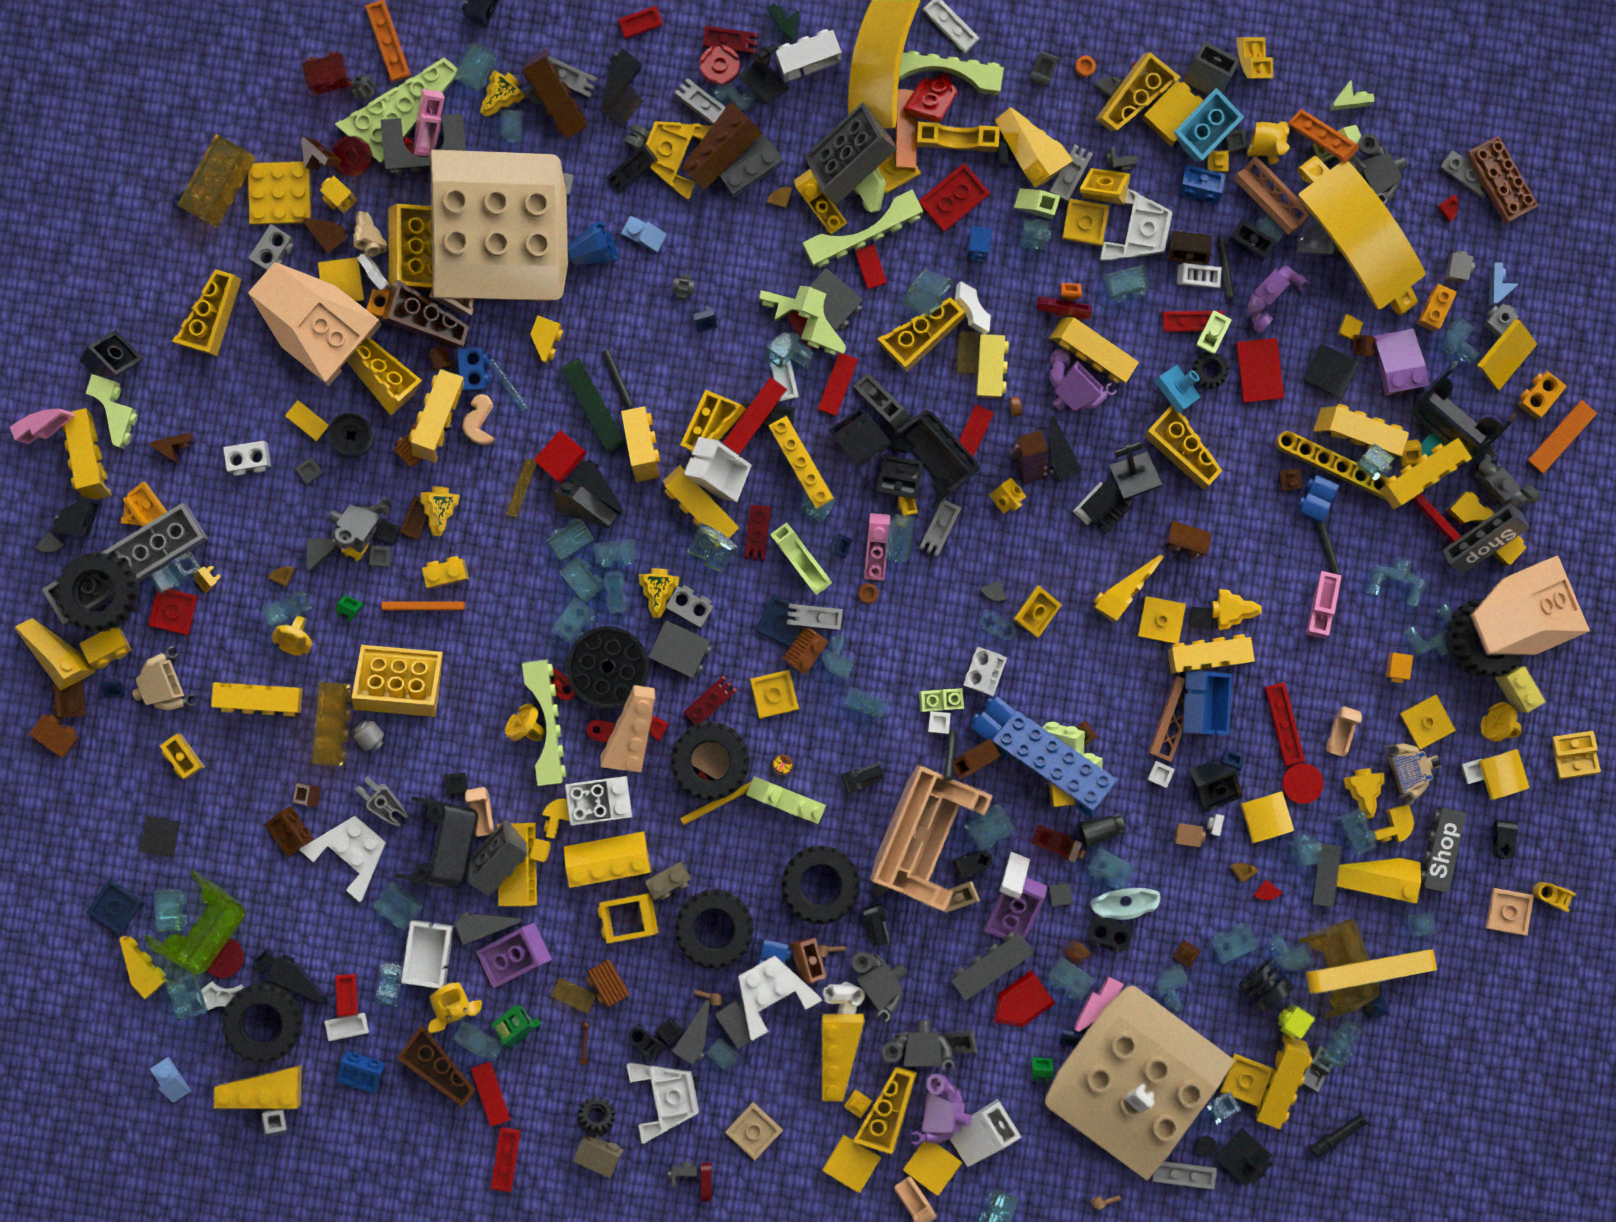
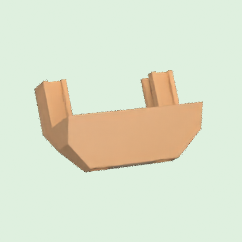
[870,765,992,911]

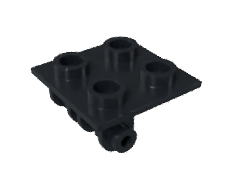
[1081,478,1134,535]

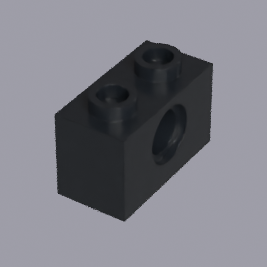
[1228,219,1276,262]

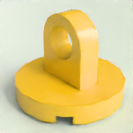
[271,616,312,656]
[1481,702,1521,742]
[505,703,546,741]

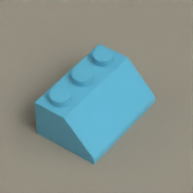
[1174,88,1244,162]

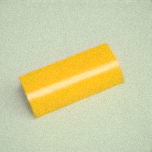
[497,823,537,906]

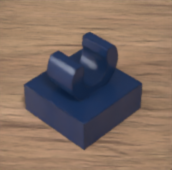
[693,306,718,333]

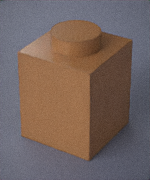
[1173,823,1206,847]

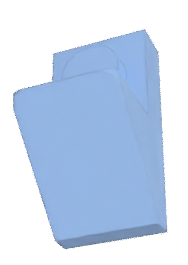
[621,215,667,253]
[1489,263,1518,306]
[150,1057,191,1103]

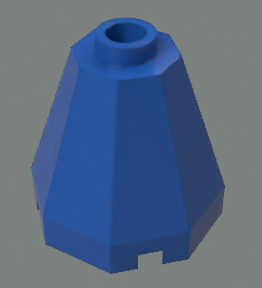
[568,221,619,266]

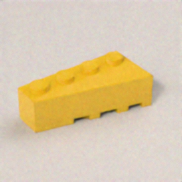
[409,369,464,463]
[1313,404,1409,456]
[62,408,112,500]
[1380,438,1472,509]
[211,682,303,717]
[822,1014,864,1101]
[1255,1034,1312,1129]

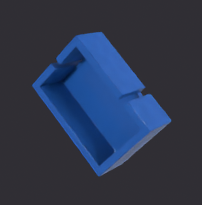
[1183,671,1232,735]

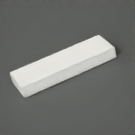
[922,0,979,53]
[1000,852,1030,899]

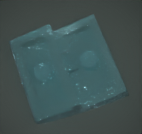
[902,269,954,316]
[686,523,737,573]

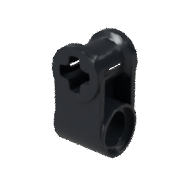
[1492,819,1518,859]
[952,849,993,880]
[628,1025,667,1063]

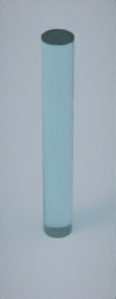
[489,358,529,413]

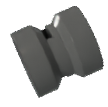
[623,123,650,150]

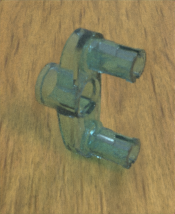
[710,82,759,113]
[1367,558,1427,607]
[1403,603,1453,657]

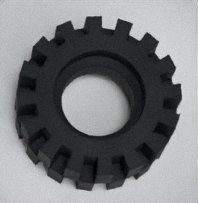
[1191,351,1230,389]
[577,1096,616,1137]

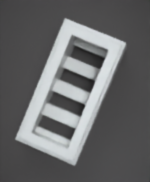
[1177,263,1222,288]

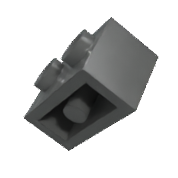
[715,999,751,1049]

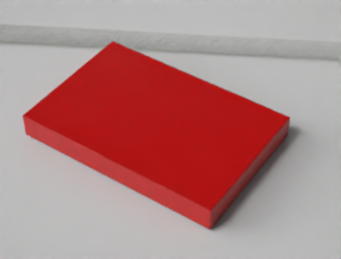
[918,163,990,233]
[1236,338,1284,403]

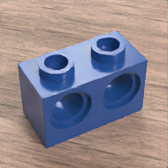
[967,226,992,262]
[458,348,490,392]

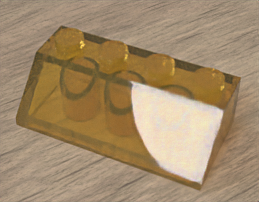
[177,134,256,229]
[312,682,353,766]

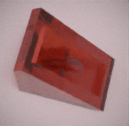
[1031,824,1070,855]

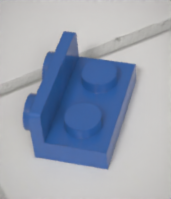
[1178,165,1226,205]
[336,1051,385,1094]

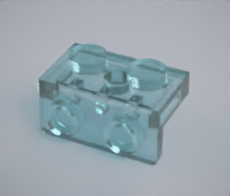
[372,881,424,930]

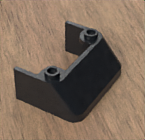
[1413,359,1517,461]
[887,410,979,510]
[394,796,479,889]

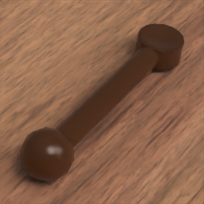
[579,1022,590,1065]

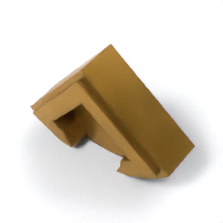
[767,187,792,208]
[268,566,296,587]
[1229,863,1259,883]

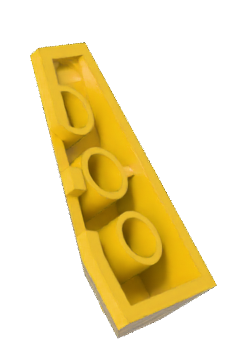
[995,107,1073,187]
[1093,554,1164,623]
[14,618,96,691]
[1337,858,1421,903]

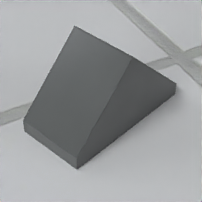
[307,538,339,571]
[941,1028,977,1054]

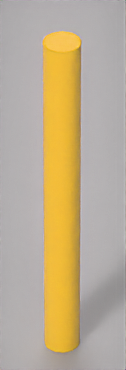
[680,781,752,825]

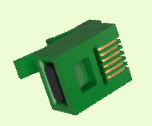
[492,1005,541,1048]

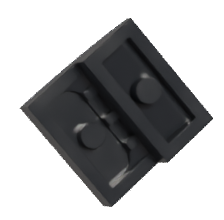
[1303,344,1360,399]
[877,454,923,500]

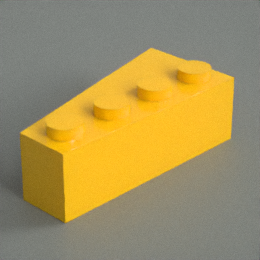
[1096,52,1181,131]
[172,269,242,356]
[877,297,966,372]
[1049,317,1139,384]
[346,338,422,416]
[1144,405,1222,490]
[663,465,739,545]
[1167,634,1255,674]
[214,1064,302,1109]
[853,1066,917,1154]

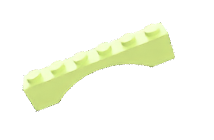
[899,51,1004,96]
[803,189,923,268]
[522,659,566,786]

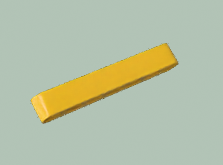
[1275,431,1389,501]
[1306,949,1437,993]

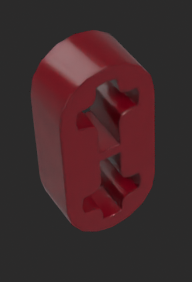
[701,1162,712,1202]

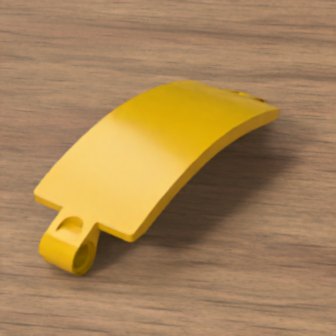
[848,0,921,129]
[1297,156,1426,315]

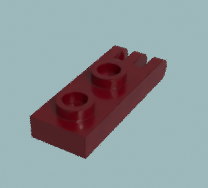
[702,25,759,55]
[1037,296,1092,320]
[744,504,771,561]
[684,675,738,725]

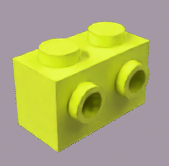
[1277,1003,1315,1039]

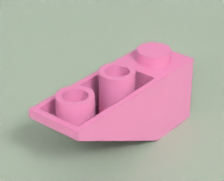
[864,513,890,580]

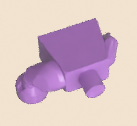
[1248,266,1309,334]
[1049,348,1117,411]
[911,1074,972,1144]

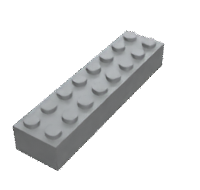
[42,503,208,625]

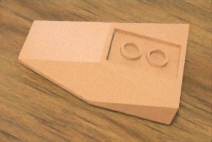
[248,262,382,386]
[1471,556,1590,655]

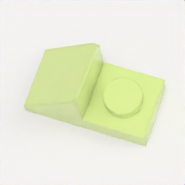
[1330,80,1375,111]
[759,290,795,322]
[1196,311,1232,354]

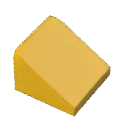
[1337,314,1363,341]
[1400,440,1422,467]
[530,839,552,862]

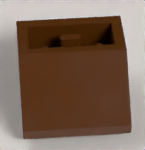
[1163,521,1212,560]

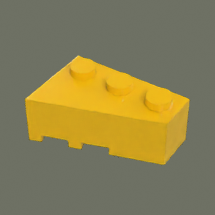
[680,389,747,453]
[621,406,660,482]

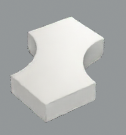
[357,253,389,290]
[955,282,991,334]
[195,981,244,1010]

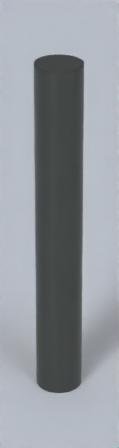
[1217,237,1234,299]
[602,349,634,408]
[1317,522,1343,581]
[944,729,957,782]

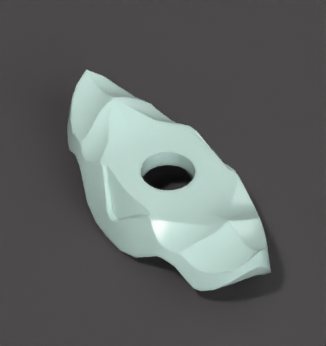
[1090,888,1160,920]

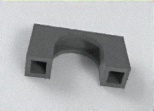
[380,113,466,174]

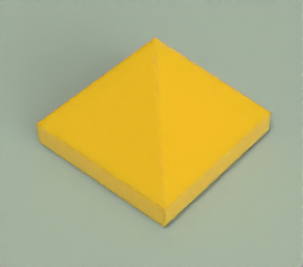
[898,497,918,516]

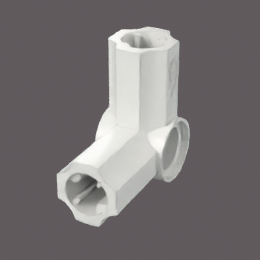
[823,982,865,1014]

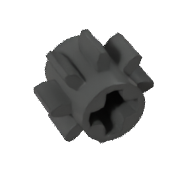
[350,74,376,100]
[672,274,695,300]

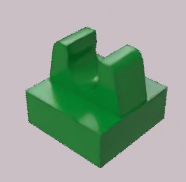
[335,595,363,622]
[1031,1057,1053,1082]

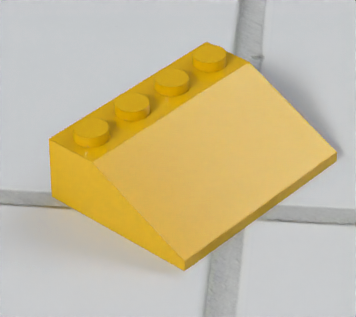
[388,204,433,290]
[352,645,443,717]

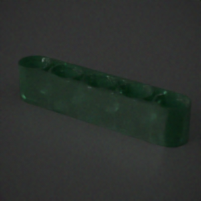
[561,358,627,454]

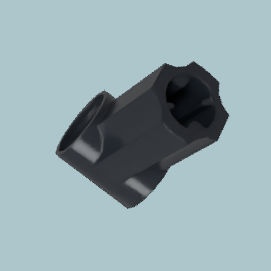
[841,762,885,794]
[862,903,890,947]

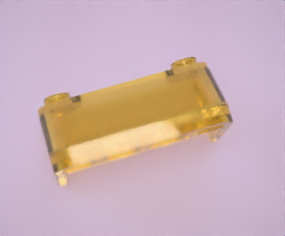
[1298,919,1380,1018]

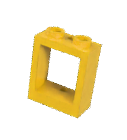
[598,892,659,943]

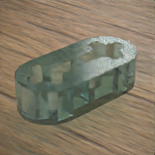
[979,613,1016,641]

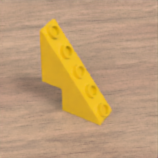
[769,416,834,509]

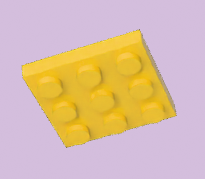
[248,162,311,225]

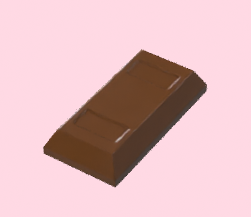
[399,495,428,540]

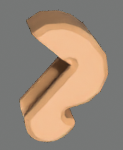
[462,394,496,446]
[1326,706,1362,757]
[465,787,495,837]
[894,1176,936,1222]

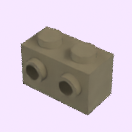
[645,861,692,900]
[573,1134,624,1178]

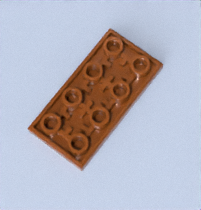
[1465,136,1538,224]

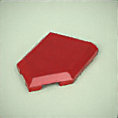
[904,72,957,123]
[993,970,1055,1027]

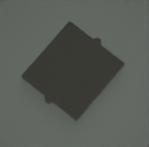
[600,80,643,128]
[140,816,180,857]

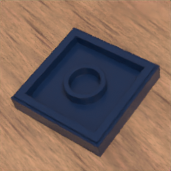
[755,594,803,647]
[86,879,145,936]

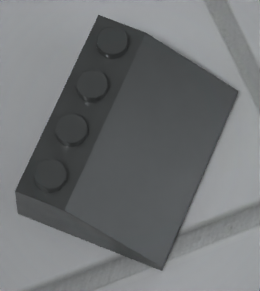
[804,102,897,204]

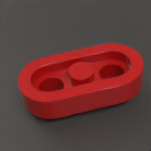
[551,667,576,700]
[587,720,616,742]

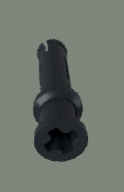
[1308,1113,1368,1161]

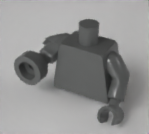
[1357,133,1408,204]
[1473,445,1541,508]
[328,498,392,553]
[852,952,908,1025]
[882,1019,956,1074]

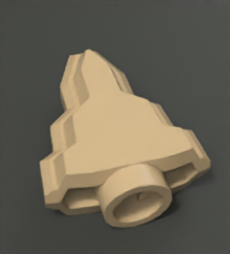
[353,211,387,257]

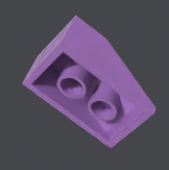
[1373,329,1430,396]
[984,877,1047,939]
[476,923,552,989]

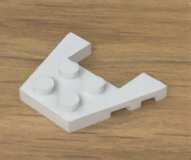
[1100,189,1173,261]
[300,816,386,902]
[738,956,822,1040]
[627,1063,699,1143]

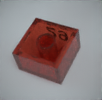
[302,52,353,96]

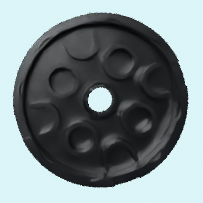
[566,626,650,709]

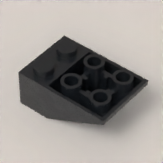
[828,407,891,467]

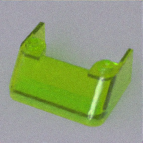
[144,870,246,974]

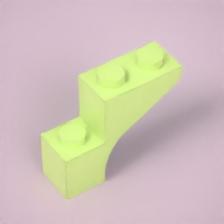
[792,286,846,355]
[86,374,138,449]
[770,522,832,595]
[1042,722,1103,768]
[746,776,826,824]

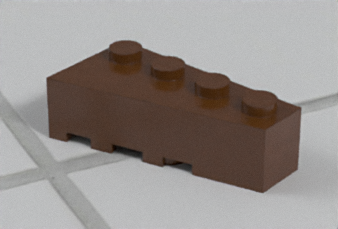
[523,49,588,139]
[682,101,762,190]
[381,280,469,349]
[1009,430,1048,485]
[397,1024,476,1107]

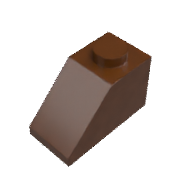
[302,217,348,253]

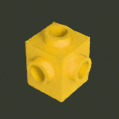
[989,477,1027,514]

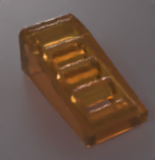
[1063,938,1092,963]

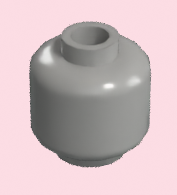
[353,720,384,751]

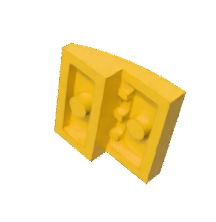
[1237,37,1273,78]
[318,257,365,301]
[1552,731,1601,780]
[1479,749,1530,800]
[1240,791,1294,843]
[822,1134,881,1193]
[903,1141,963,1196]

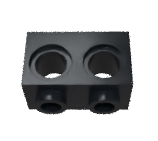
[1086,914,1134,954]

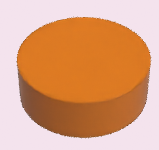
[1075,56,1096,77]

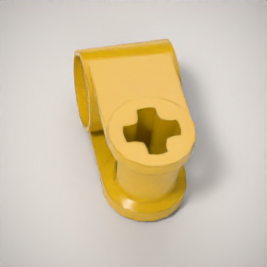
[1533,882,1576,913]

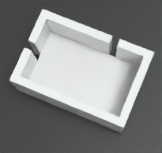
[776,29,842,82]
[684,437,751,502]
[401,920,454,988]

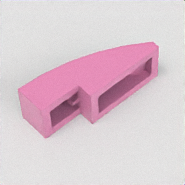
[413,89,445,157]
[10,409,75,444]
[1306,571,1342,639]
[1073,976,1124,1031]

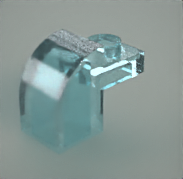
[1442,316,1480,363]
[765,333,814,369]
[150,551,201,594]
[261,590,312,626]
[822,633,855,680]
[1269,932,1313,971]
[376,963,403,1008]
[1155,963,1189,1012]
[1323,1018,1363,1069]
[453,1021,504,1061]

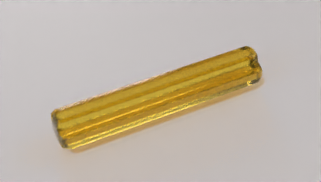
[506,458,536,517]

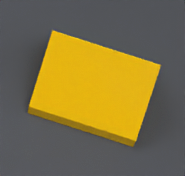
[1080,168,1130,205]
[1013,585,1062,638]

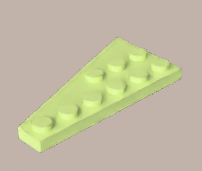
[335,58,460,164]

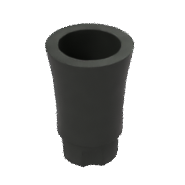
[1077,814,1126,849]

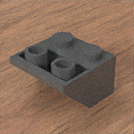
[1183,41,1240,95]

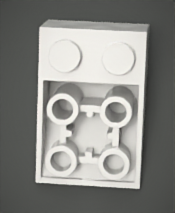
[565,776,632,825]
[950,1099,1021,1167]

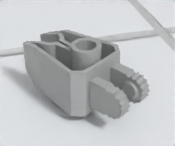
[355,776,408,826]

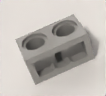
[249,224,295,270]
[666,585,714,628]

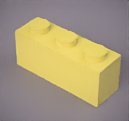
[976,334,1009,399]

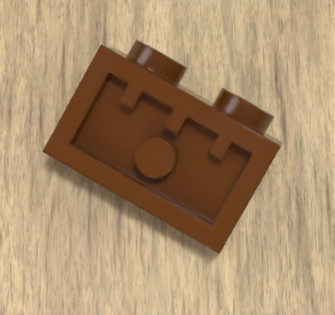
[51,679,87,718]
[264,807,314,857]

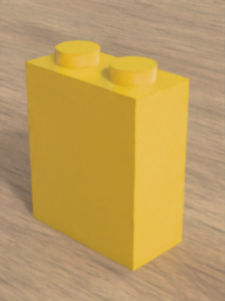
[1142,80,1204,147]

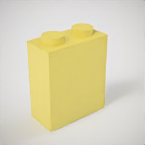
[1495,666,1546,712]

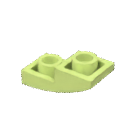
[919,688,964,712]

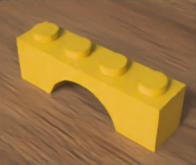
[916,122,1000,152]
[1446,491,1527,566]

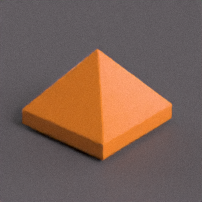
[1061,283,1082,301]

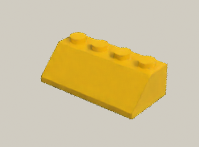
[564,831,652,888]

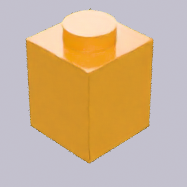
[1386,653,1413,683]

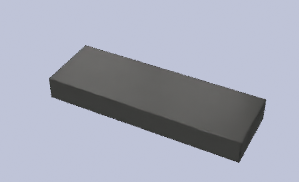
[1313,843,1342,907]

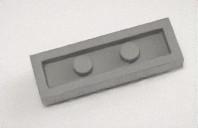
[1152,1161,1217,1189]

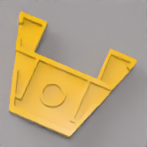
[646,121,713,200]

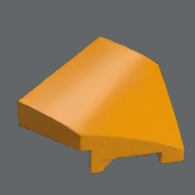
[121,482,167,527]

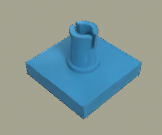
[1154,365,1201,413]

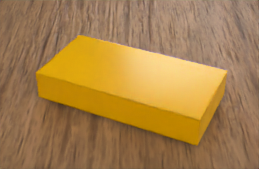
[285,400,330,442]

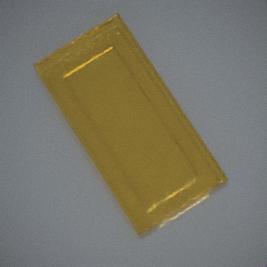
[957,331,980,374]
[551,977,597,1014]

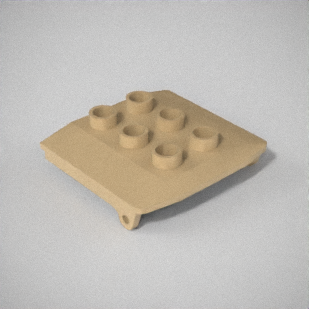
[428,150,568,302]
[1045,986,1235,1180]

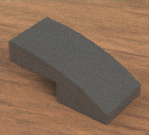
[1302,1045,1338,1094]

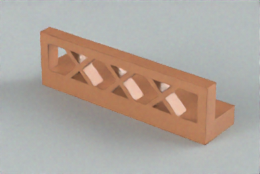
[1233,156,1311,235]
[1148,676,1186,762]

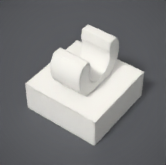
[1125,1084,1154,1113]

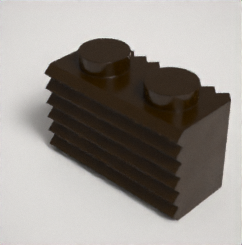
[1168,230,1212,265]

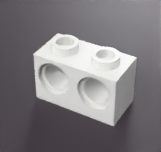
[223,441,271,476]
[964,647,1007,696]

